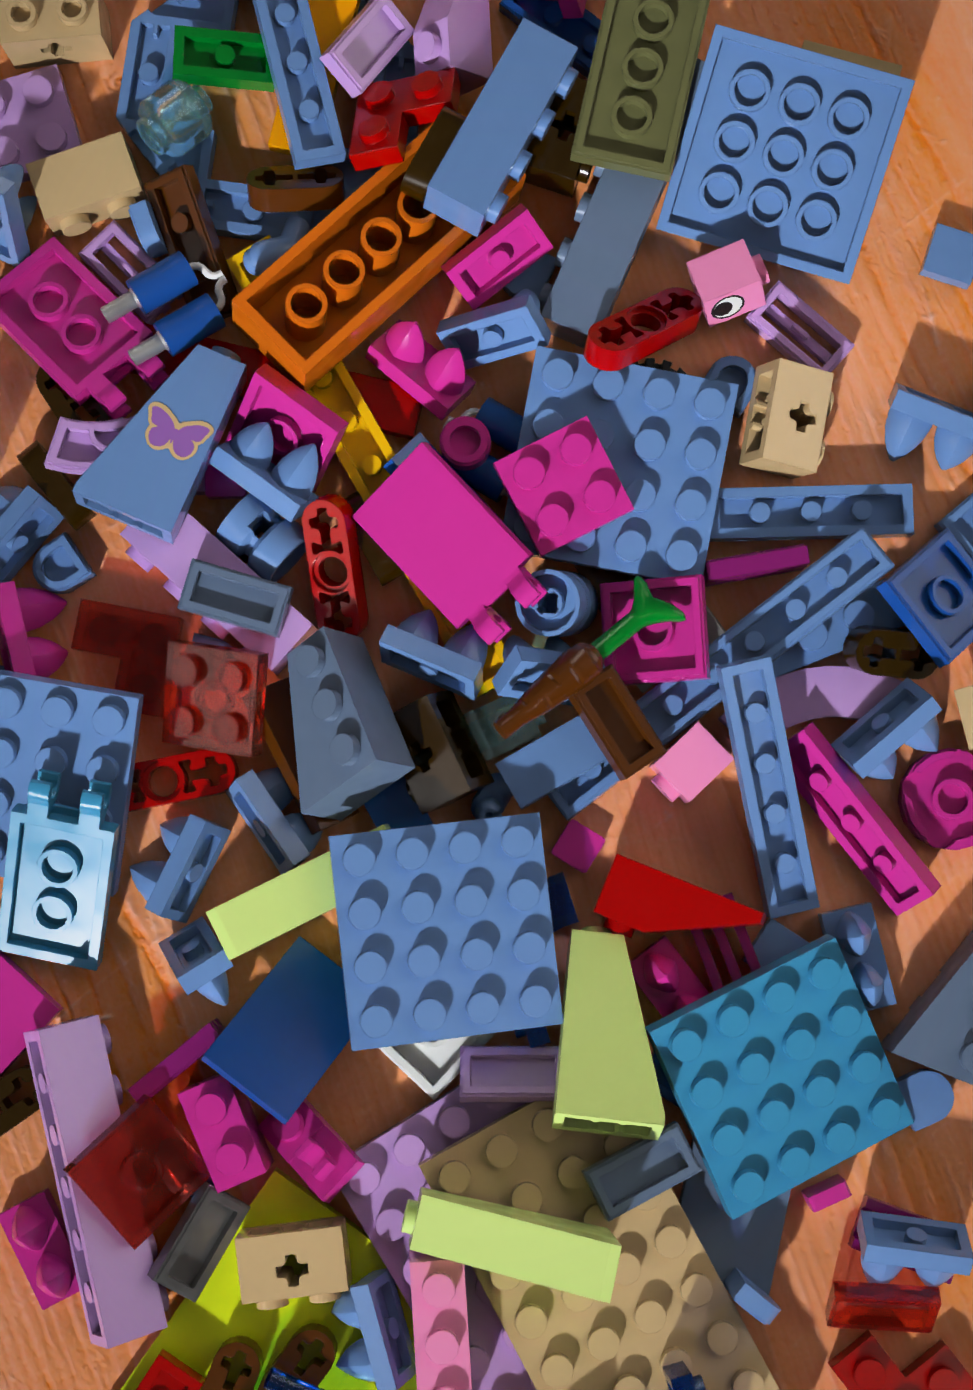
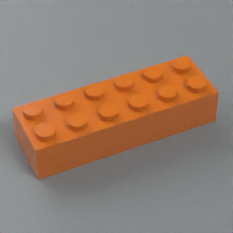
[232,107,527,392]

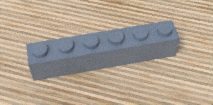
[538,59,705,348]

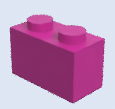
[177,1073,274,1193]

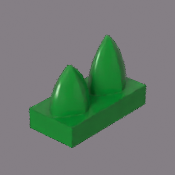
[173,25,274,92]

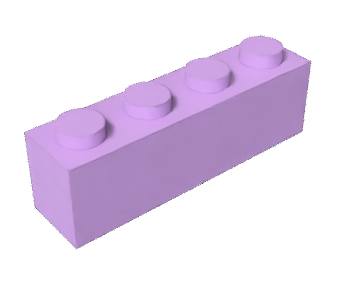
[120,513,318,675]

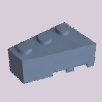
[287,626,415,820]
[881,930,973,1085]

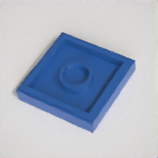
[876,527,973,668]

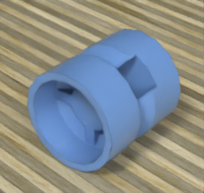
[215,493,306,582]
[515,569,599,637]

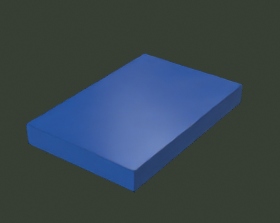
[201,936,350,1125]

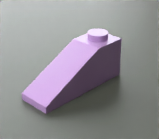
[413,0,493,96]

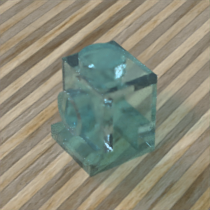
[464,697,546,763]

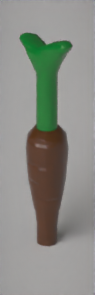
[493,576,686,739]

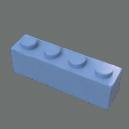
[423,18,579,238]

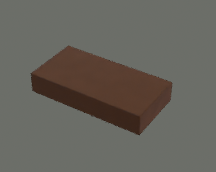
[569,664,667,781]

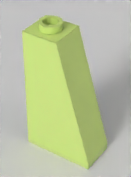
[205,824,391,960]
[551,926,665,1141]
[401,1187,622,1303]

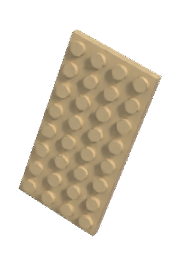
[418,1101,780,1390]

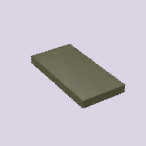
[570,0,710,182]

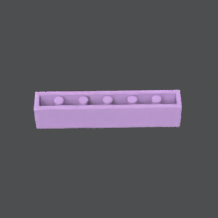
[23,1015,169,1349]

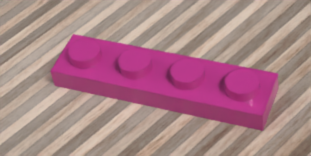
[787,722,942,916]

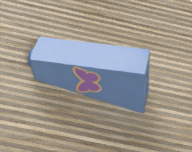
[72,344,247,544]

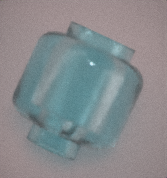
[136,79,213,158]

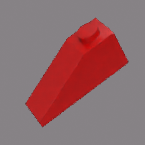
[593,854,767,938]

